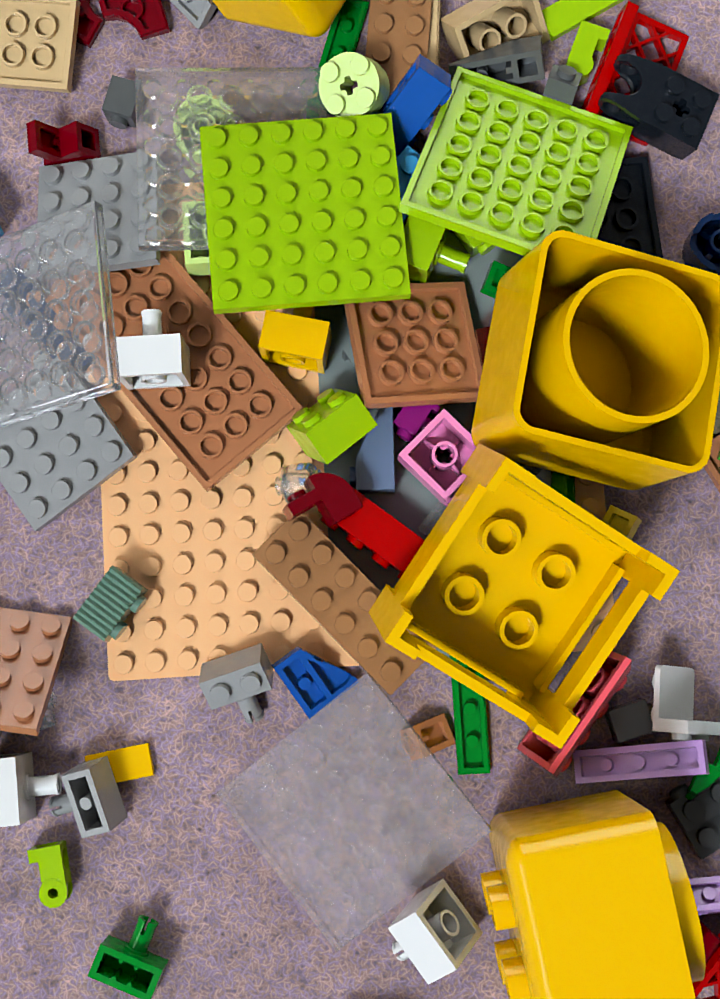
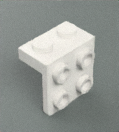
[651,665,720,741]

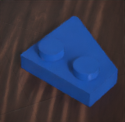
[271,646,359,719]

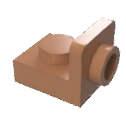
[400,713,456,761]

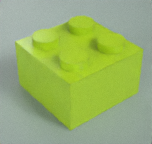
[286,388,377,465]

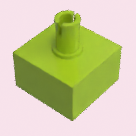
[404,215,471,283]

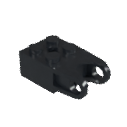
[598,54,720,160]

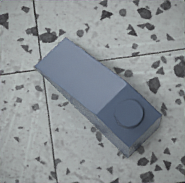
[350,407,395,494]

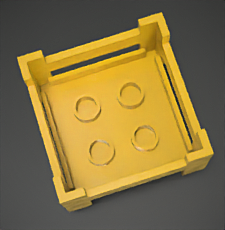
[368,444,680,749]

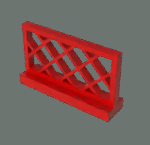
[581,1,689,146]

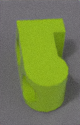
[566,20,610,86]
[27,840,73,908]

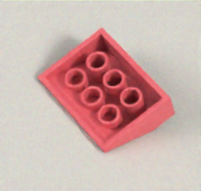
[517,651,632,777]

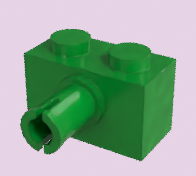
[88,915,169,999]

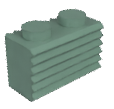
[73,566,148,642]

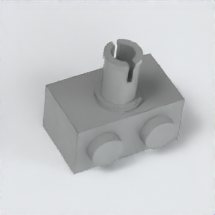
[199,643,273,723]
[49,756,128,838]

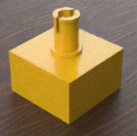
[258,307,332,374]

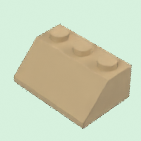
[440,0,550,60]

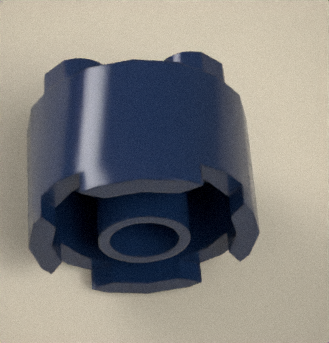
[682,213,720,275]

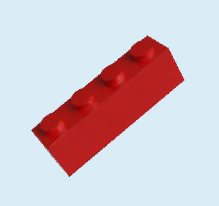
[318,487,425,579]

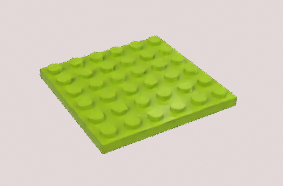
[399,66,633,256]
[199,113,411,314]

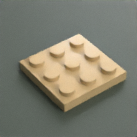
[0,0,81,93]

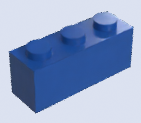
[378,54,452,158]

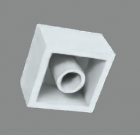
[114,309,191,390]
[0,752,62,827]
[388,878,483,985]

